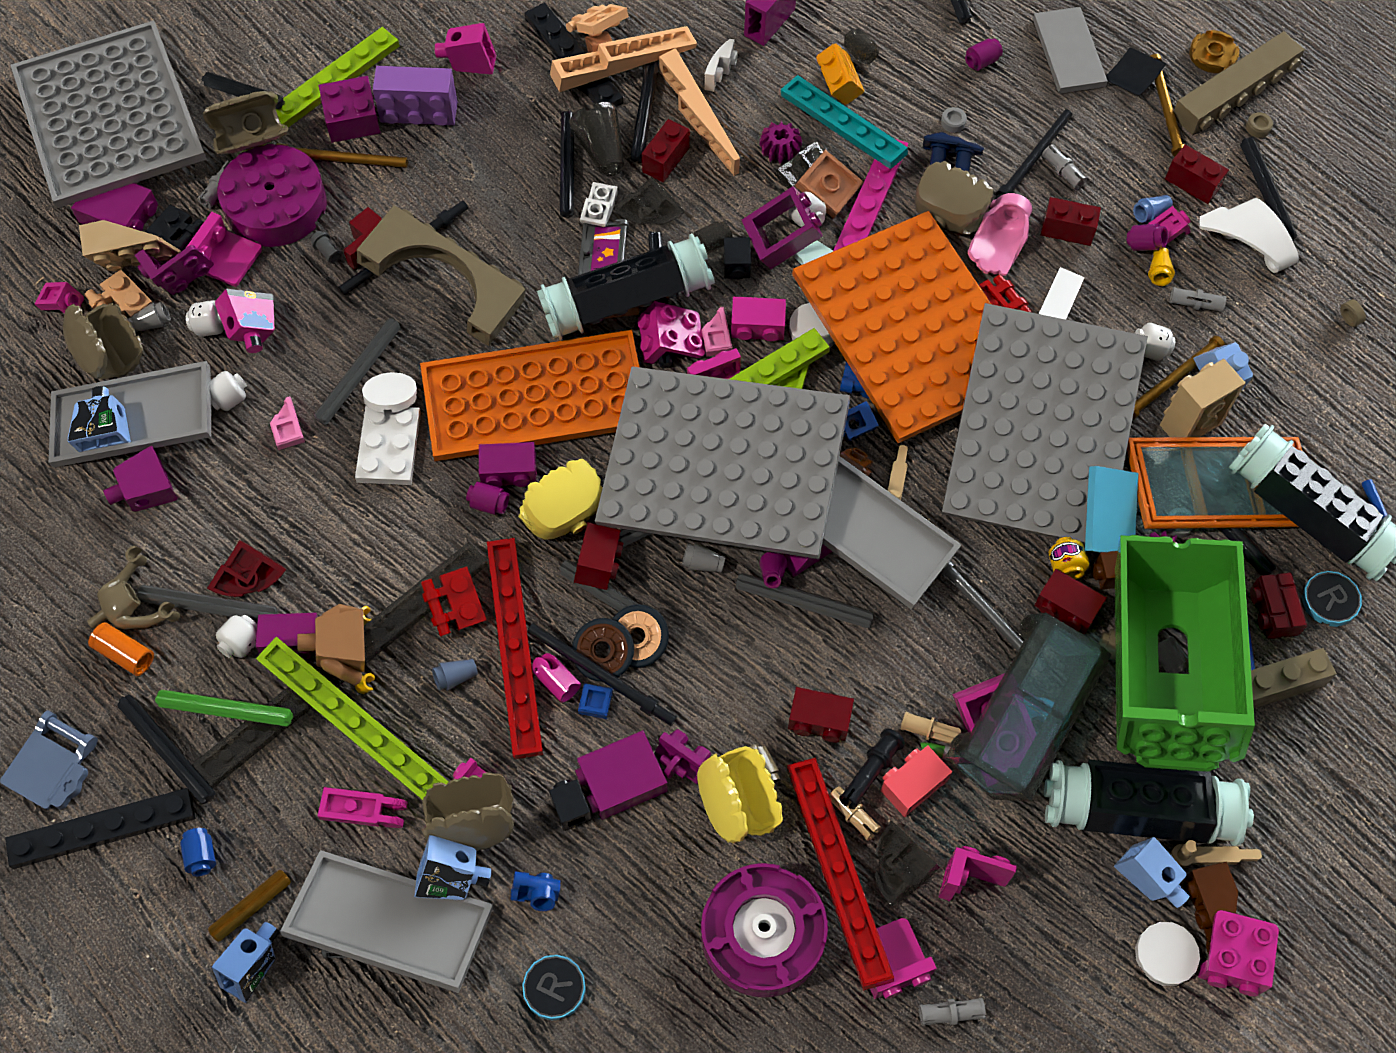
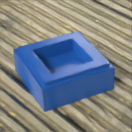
[578,683,613,719]

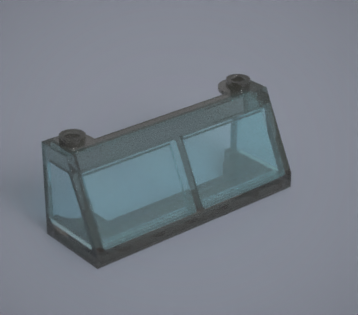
[946,613,1112,801]

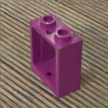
[742,186,823,269]

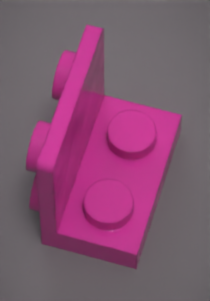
[186,212,262,287]
[938,846,1017,901]

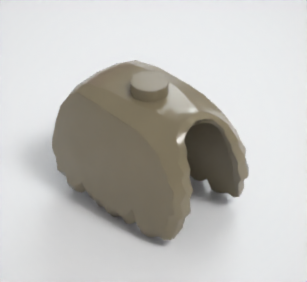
[203,91,289,155]
[915,161,994,236]
[63,303,143,379]
[421,772,514,851]

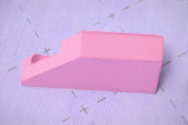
[702,307,732,357]
[270,397,305,450]

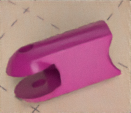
[532,653,581,703]

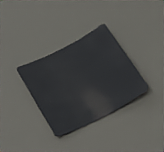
[1106,47,1166,95]

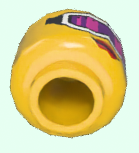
[1049,537,1089,580]

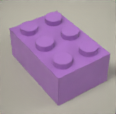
[373,66,458,126]

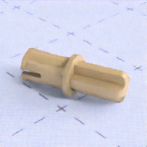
[901,712,961,745]
[829,786,881,841]

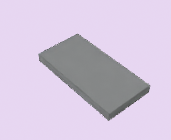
[1033,7,1108,94]

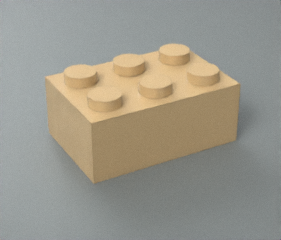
[1160,359,1246,437]

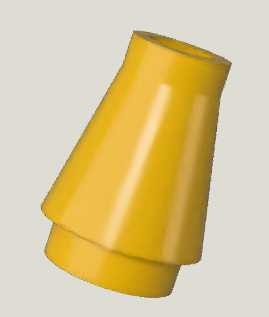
[1148,247,1175,286]

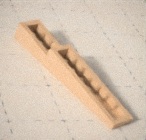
[550,26,697,92]
[659,48,740,176]

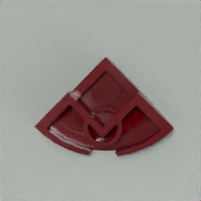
[207,540,287,597]

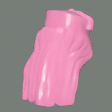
[968,193,1032,276]

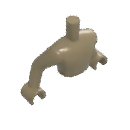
[87,546,180,629]

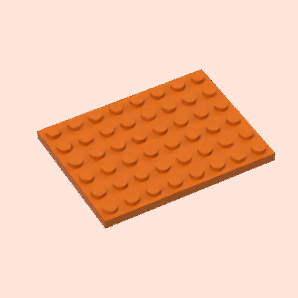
[792,211,991,443]

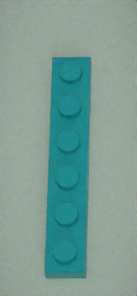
[781,75,908,169]

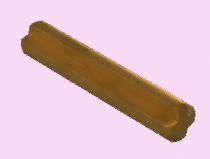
[208,870,291,942]

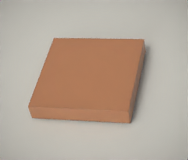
[795,149,864,219]

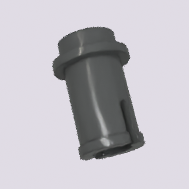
[310,231,342,264]

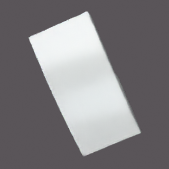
[704,39,738,92]
[580,182,618,227]

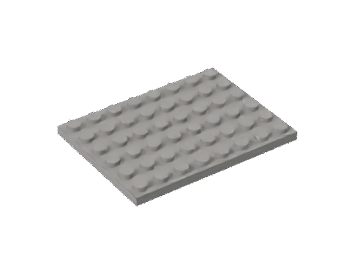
[11,20,207,209]
[941,303,1148,545]
[595,367,850,559]

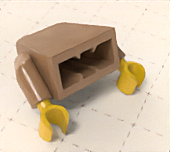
[297,604,375,694]

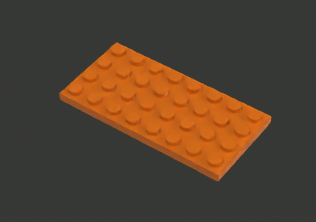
[420,330,639,462]

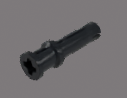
[839,728,905,809]

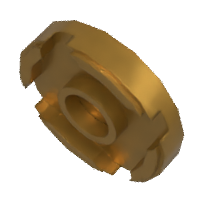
[1189,30,1240,73]

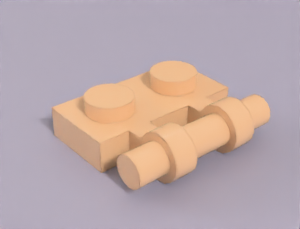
[566,4,629,37]
[85,269,152,318]

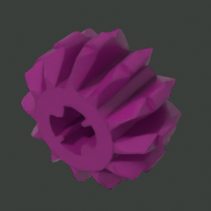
[759,120,802,164]

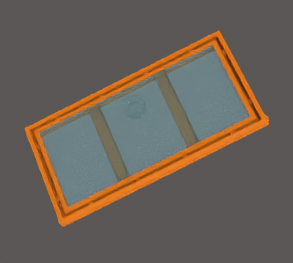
[1127,437,1302,529]

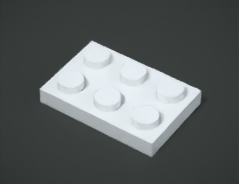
[355,406,421,485]

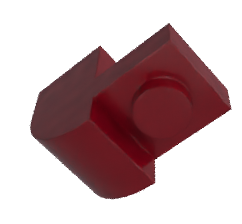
[343,207,382,270]

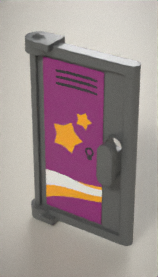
[578,219,629,275]

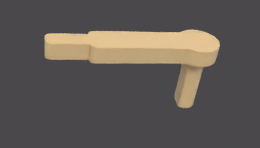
[888,445,908,500]
[1170,840,1262,868]

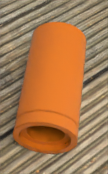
[88,622,154,676]

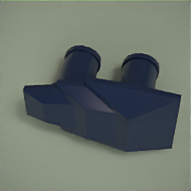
[922,132,984,172]

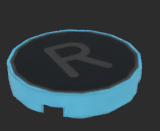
[1302,571,1362,627]
[522,955,586,1021]

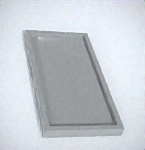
[48,361,211,468]
[822,456,961,609]
[280,850,493,993]

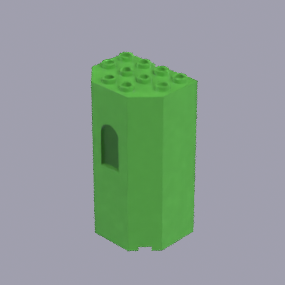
[1115,535,1255,772]

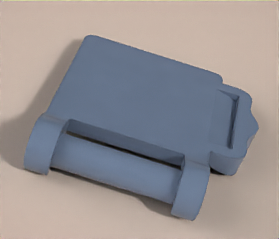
[0,710,98,810]

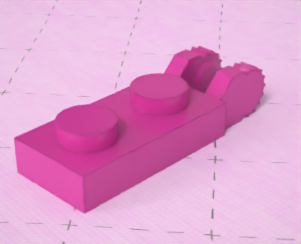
[317,787,408,828]

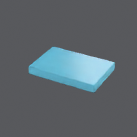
[1085,466,1139,553]

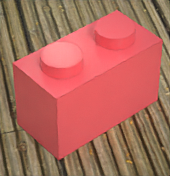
[881,745,952,817]

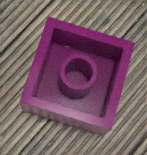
[319,76,381,143]

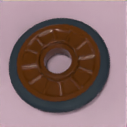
[572,618,634,682]

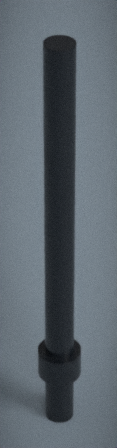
[988,109,1073,210]
[339,200,469,295]
[527,623,677,727]

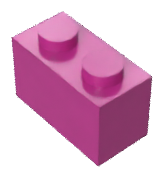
[731,297,786,341]

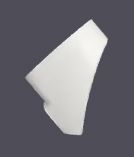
[1200,198,1299,273]

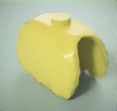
[518,459,603,540]
[697,746,783,844]

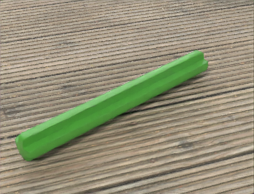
[155,690,293,726]

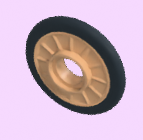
[607,604,669,668]

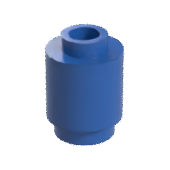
[180,828,216,877]

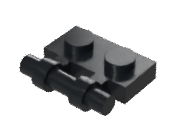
[145,204,204,258]

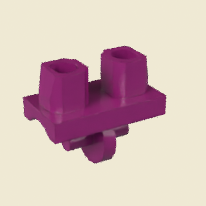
[654,729,711,784]

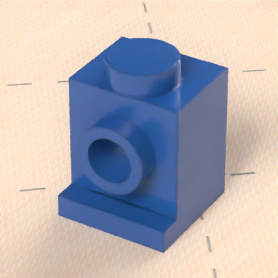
[843,401,879,442]

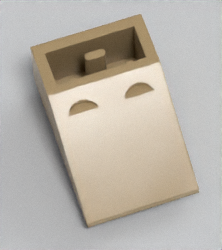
[79,220,181,271]

